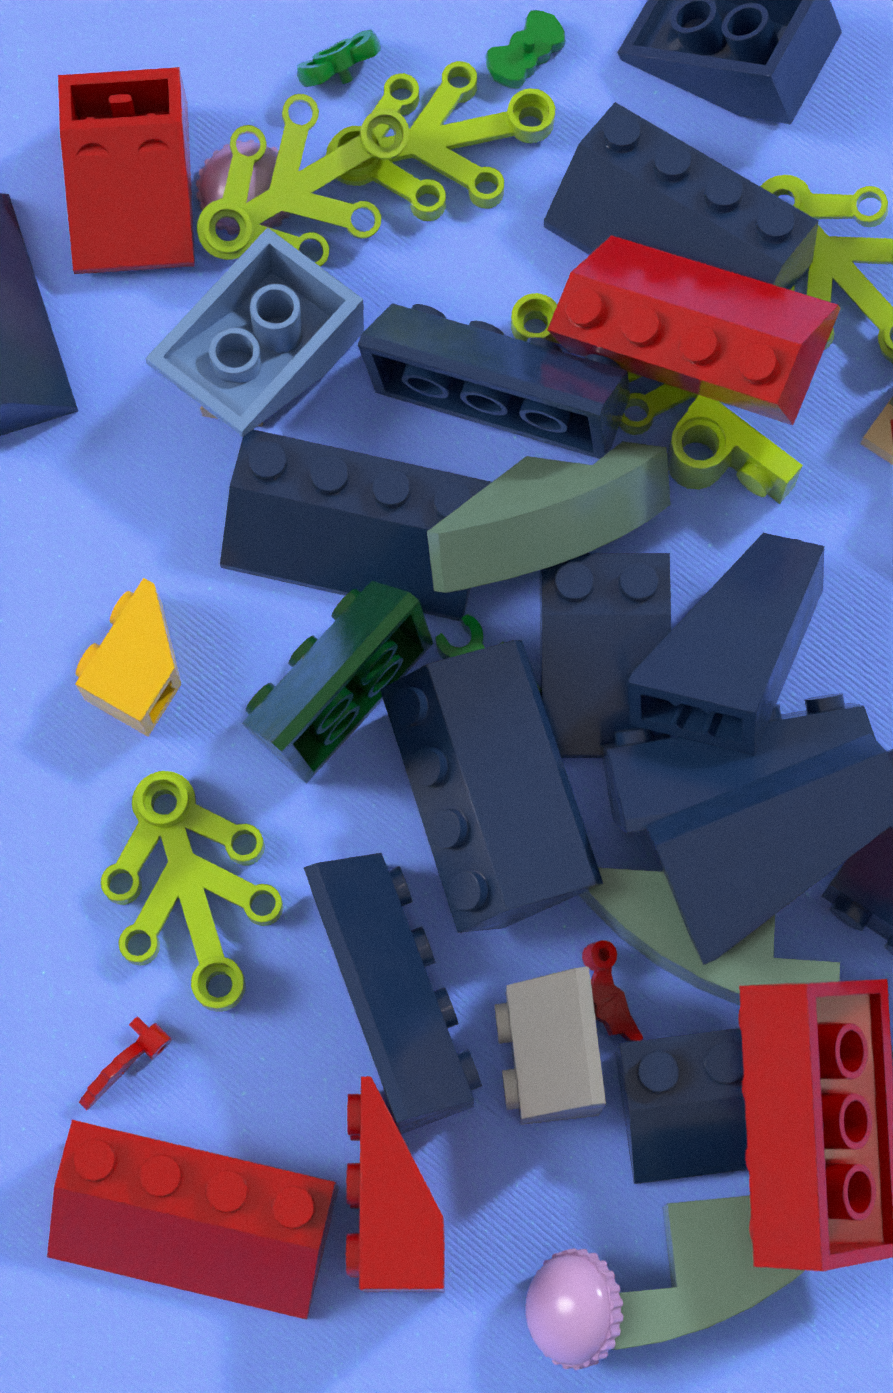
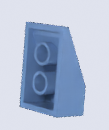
[145,228,364,437]

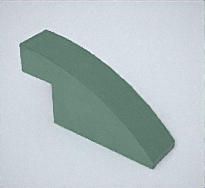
[427,441,671,593]
[579,867,840,1006]
[611,1195,805,1350]

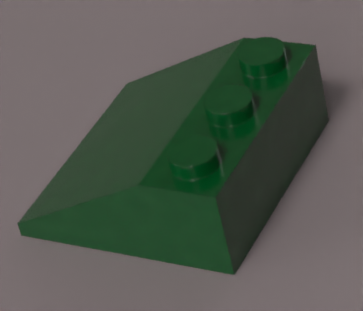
[242,581,434,784]

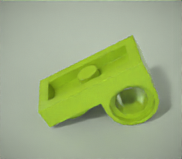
[667,395,803,504]

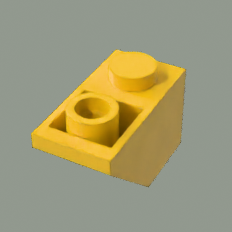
[75,578,182,737]

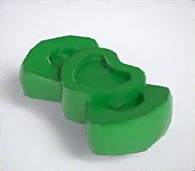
[485,10,566,88]
[297,30,381,87]

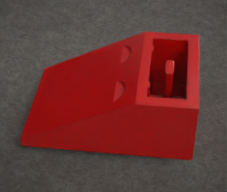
[58,67,195,274]
[346,1076,445,1292]

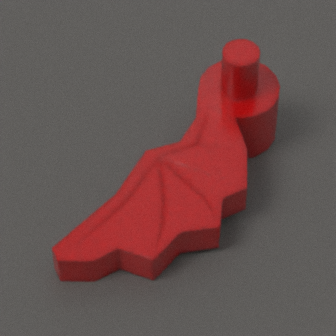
[582,940,643,1042]
[79,1016,172,1110]

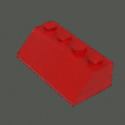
[547,235,841,425]
[738,979,893,1272]
[47,1120,339,1320]

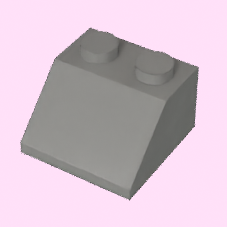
[494,966,606,1125]

